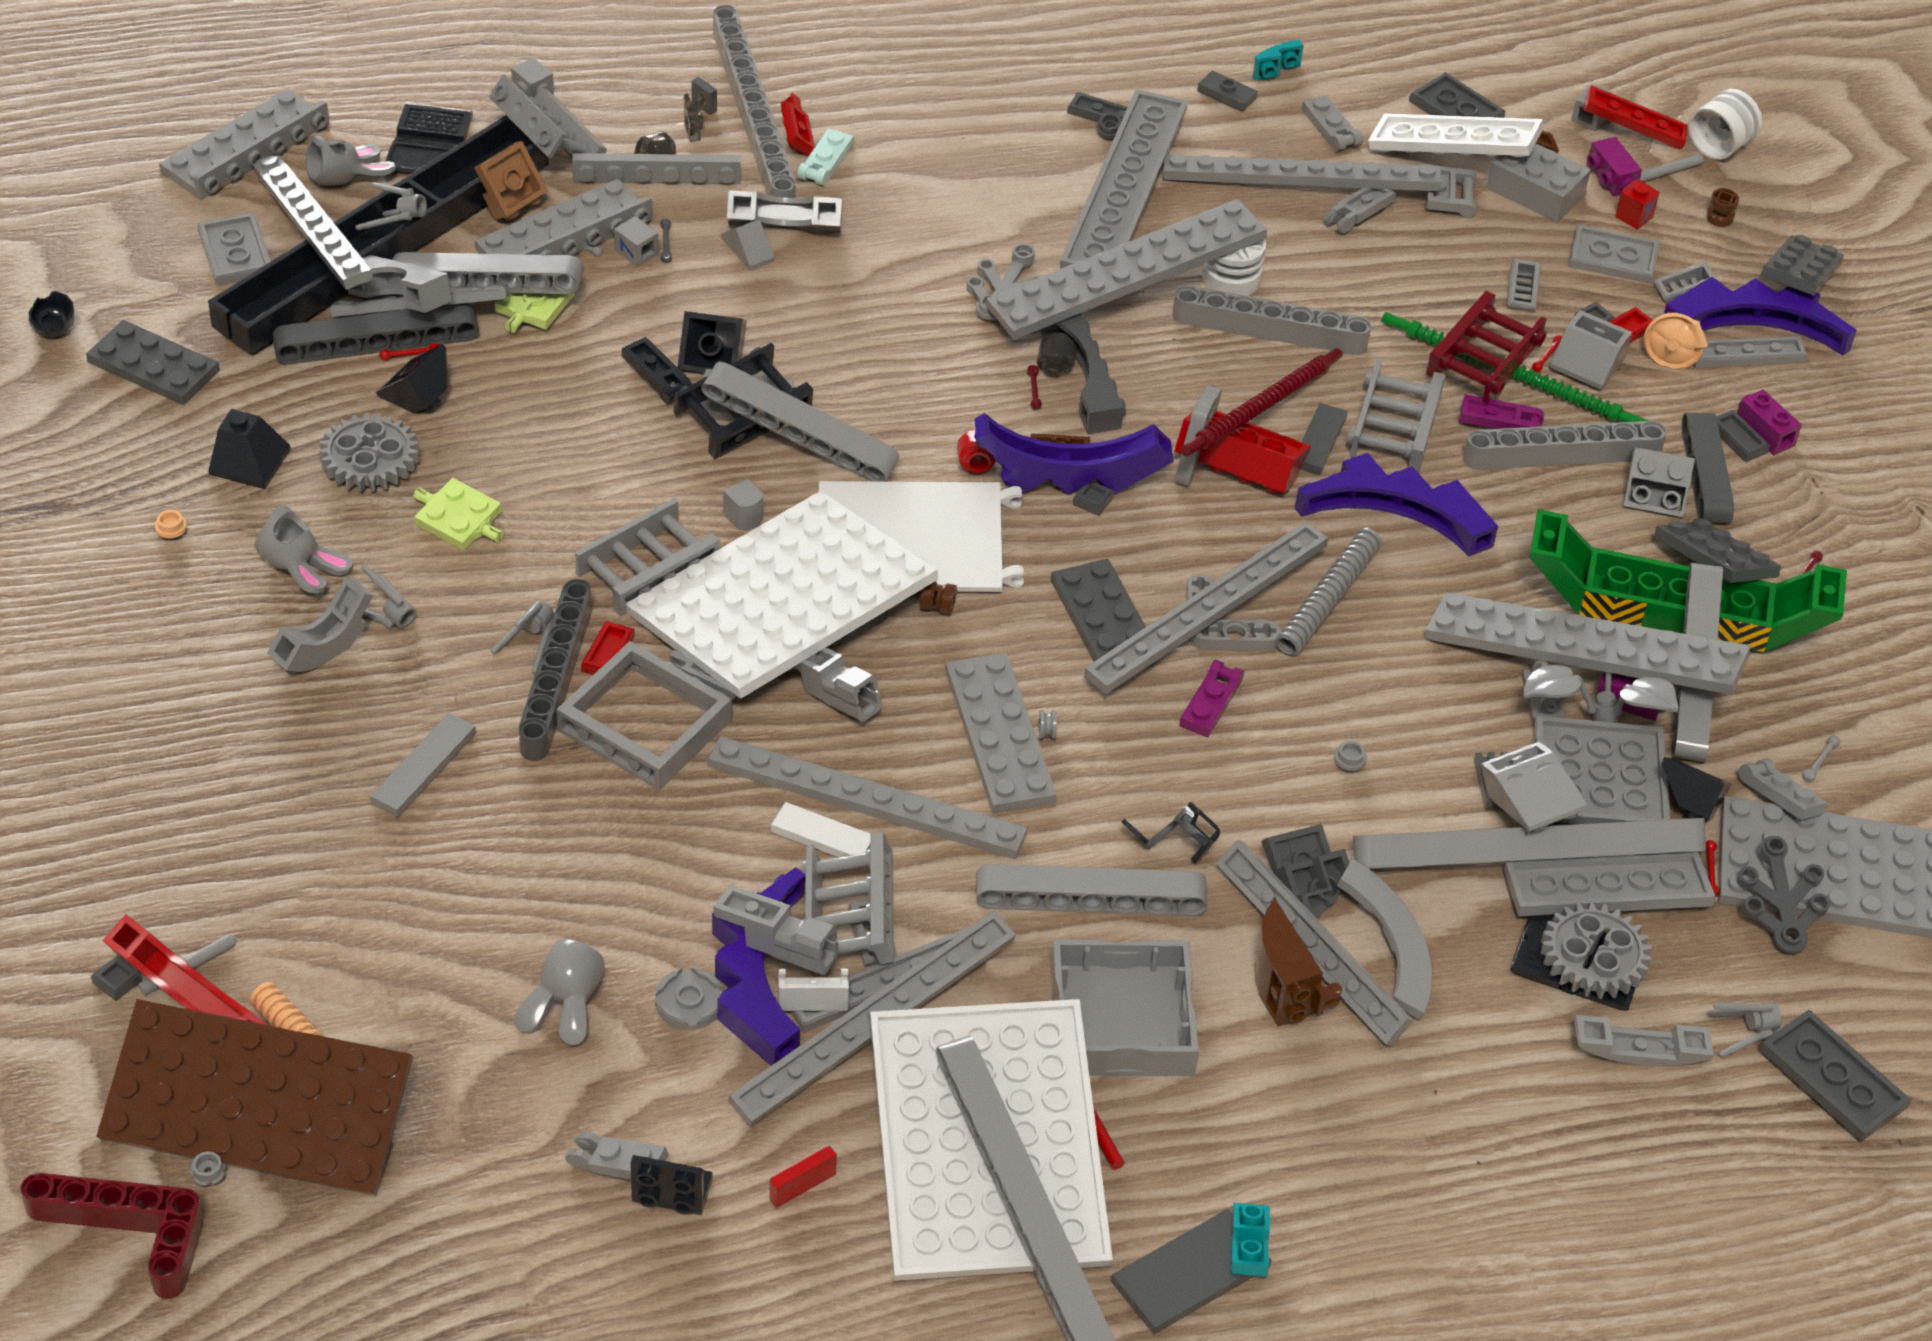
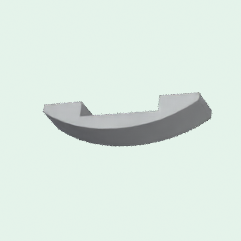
[1574,1015,1714,1066]

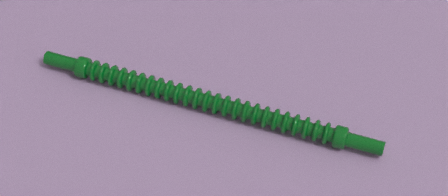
[1381,312,1649,423]

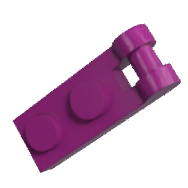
[1459,394,1544,429]
[1179,659,1245,738]

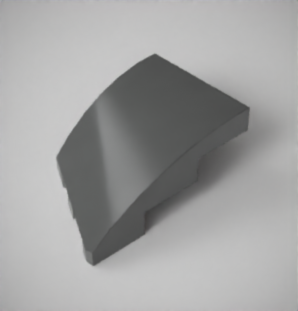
[1261,824,1350,918]

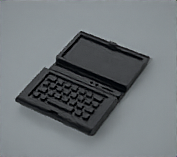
[385,103,473,173]
[1510,915,1636,1011]

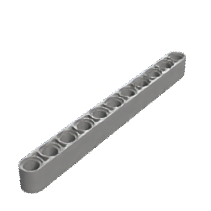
[713,5,795,198]
[1353,818,1706,869]
[936,1035,1115,1341]

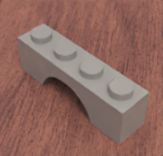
[727,190,843,231]
[348,255,452,313]

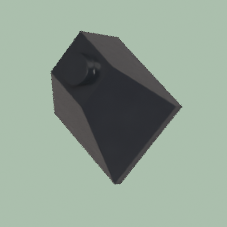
[677,311,747,373]
[376,344,447,413]
[208,409,291,489]
[1662,757,1732,819]

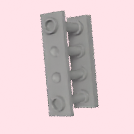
[489,74,608,158]
[1347,359,1445,473]
[575,498,720,616]
[802,832,894,976]

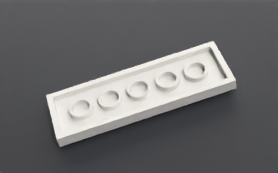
[1369,114,1543,158]

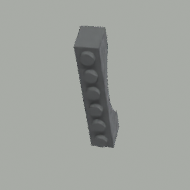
[1040,313,1126,434]

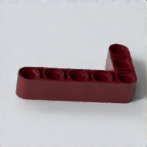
[20,1173,203,1299]

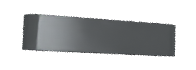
[1682,412,1734,524]

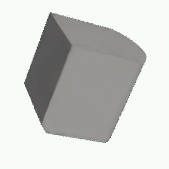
[723,479,763,530]

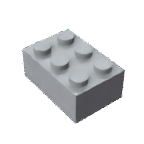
[1487,144,1591,223]

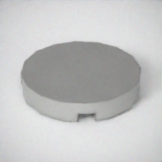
[655,968,723,1030]

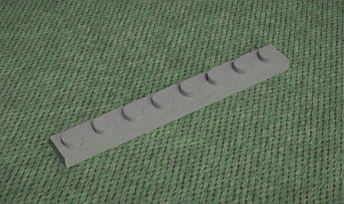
[1217,840,1414,1046]

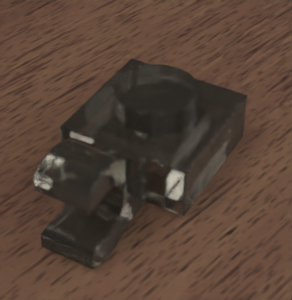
[683,92,706,143]

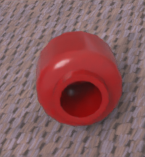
[957,429,996,474]

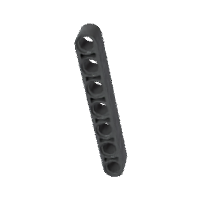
[272,303,479,364]
[519,579,592,761]

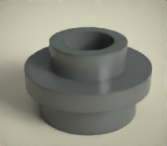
[1097,113,1122,139]

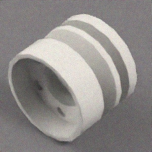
[1688,88,1762,160]
[1202,239,1266,296]

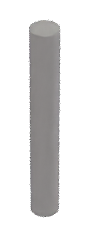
[1640,154,1704,182]
[138,934,236,996]

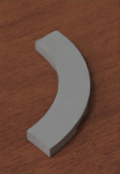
[1337,858,1432,1020]

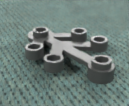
[1737,836,1830,954]

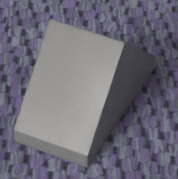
[721,219,774,270]

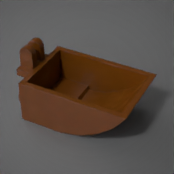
[1255,897,1342,1027]

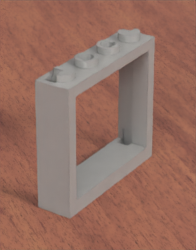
[557,641,732,791]

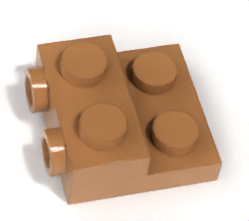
[475,141,548,221]

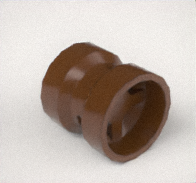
[1706,188,1739,227]
[919,581,957,615]

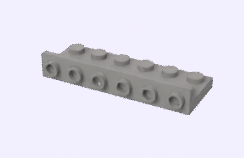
[159,88,329,200]
[474,178,652,256]

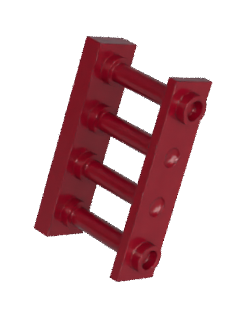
[1426,291,1547,404]

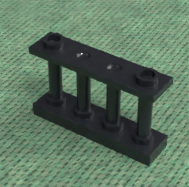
[673,342,814,460]

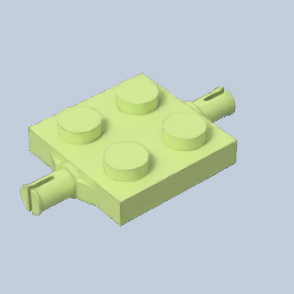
[495,292,575,333]
[413,478,504,550]

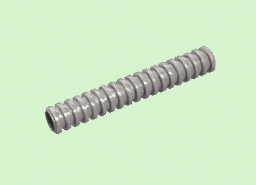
[1276,528,1382,656]

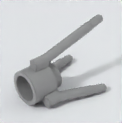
[355,183,427,230]
[362,564,417,630]
[491,601,554,674]
[1707,1003,1782,1057]

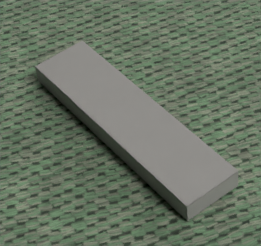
[1694,336,1808,368]
[370,713,476,817]

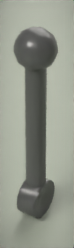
[660,218,672,263]

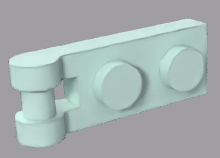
[797,128,854,186]

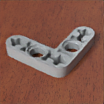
[1175,385,1222,486]
[1186,574,1281,651]

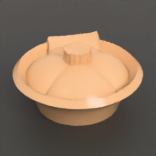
[1644,313,1708,369]

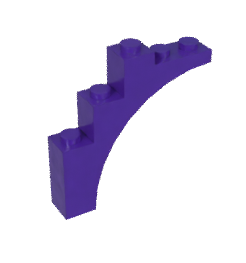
[1664,277,1857,355]
[974,413,1174,495]
[1295,452,1498,557]
[712,867,805,1066]

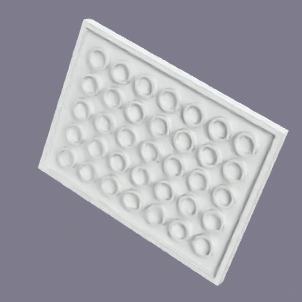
[626,491,938,699]
[870,999,1113,1281]

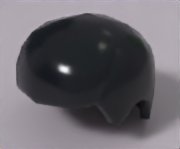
[28,291,74,337]

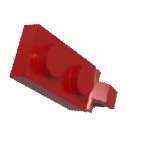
[781,93,815,156]

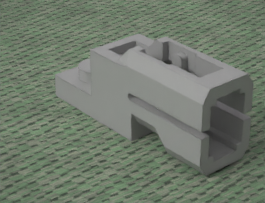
[793,648,882,722]
[713,885,838,975]

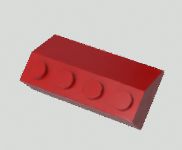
[1174,410,1311,493]

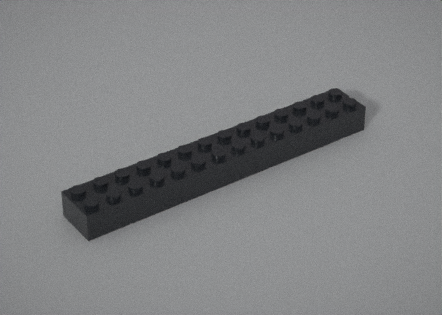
[208,115,549,355]

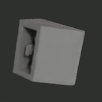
[1549,310,1632,390]
[1623,447,1695,517]

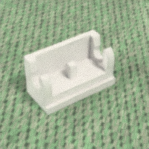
[778,968,849,1011]

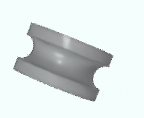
[1039,710,1057,739]

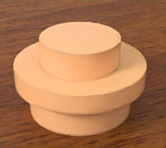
[155,510,187,539]

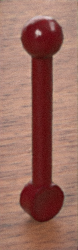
[1027,365,1042,410]
[1799,551,1823,575]

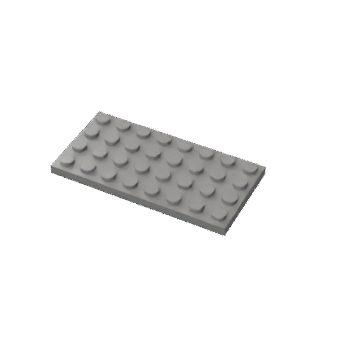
[1718,796,1932,938]

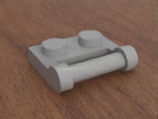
[1426,167,1476,218]

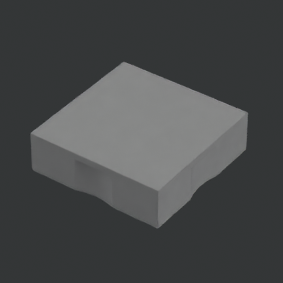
[1050,939,1199,1076]

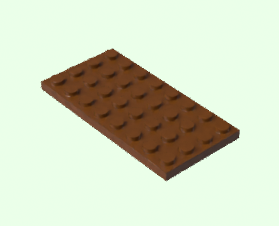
[96,999,413,1196]

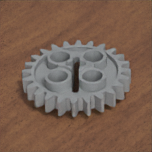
[319,413,419,492]
[1540,902,1652,999]

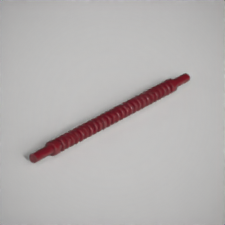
[1181,348,1343,457]

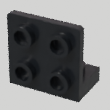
[630,1155,713,1215]

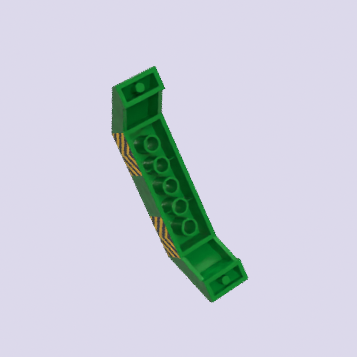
[1529,509,1847,652]

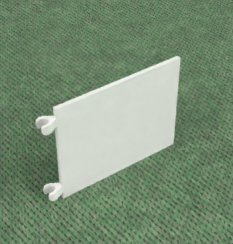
[819,481,1024,592]

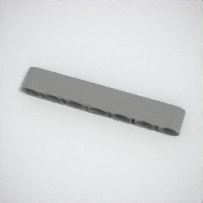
[392,252,585,294]
[1172,285,1371,355]
[701,362,899,482]
[1463,421,1667,470]
[1673,563,1723,762]
[976,864,1207,916]

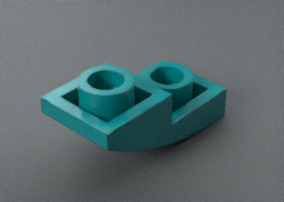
[1252,39,1304,81]
[1231,1203,1270,1277]

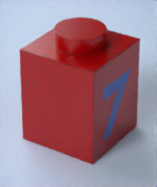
[1615,179,1660,230]

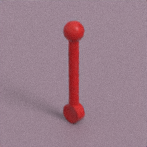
[1531,335,1562,373]
[379,343,439,361]
[1706,840,1719,898]

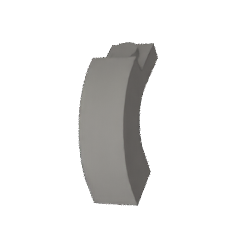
[267,577,374,672]

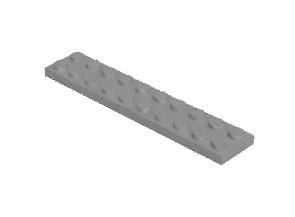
[1060,89,1188,269]
[986,198,1267,340]
[1426,592,1750,695]

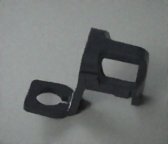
[1121,802,1221,863]

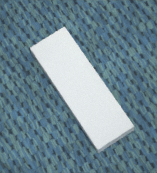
[771,802,870,857]

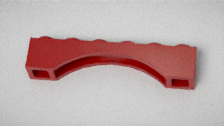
[102,914,267,1025]

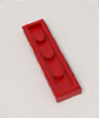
[1584,85,1688,150]

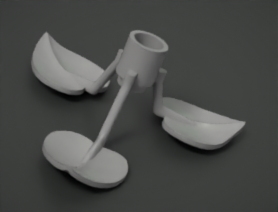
[1524,665,1678,723]

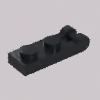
[622,337,692,404]

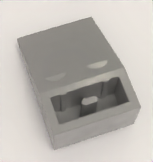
[1481,741,1589,832]

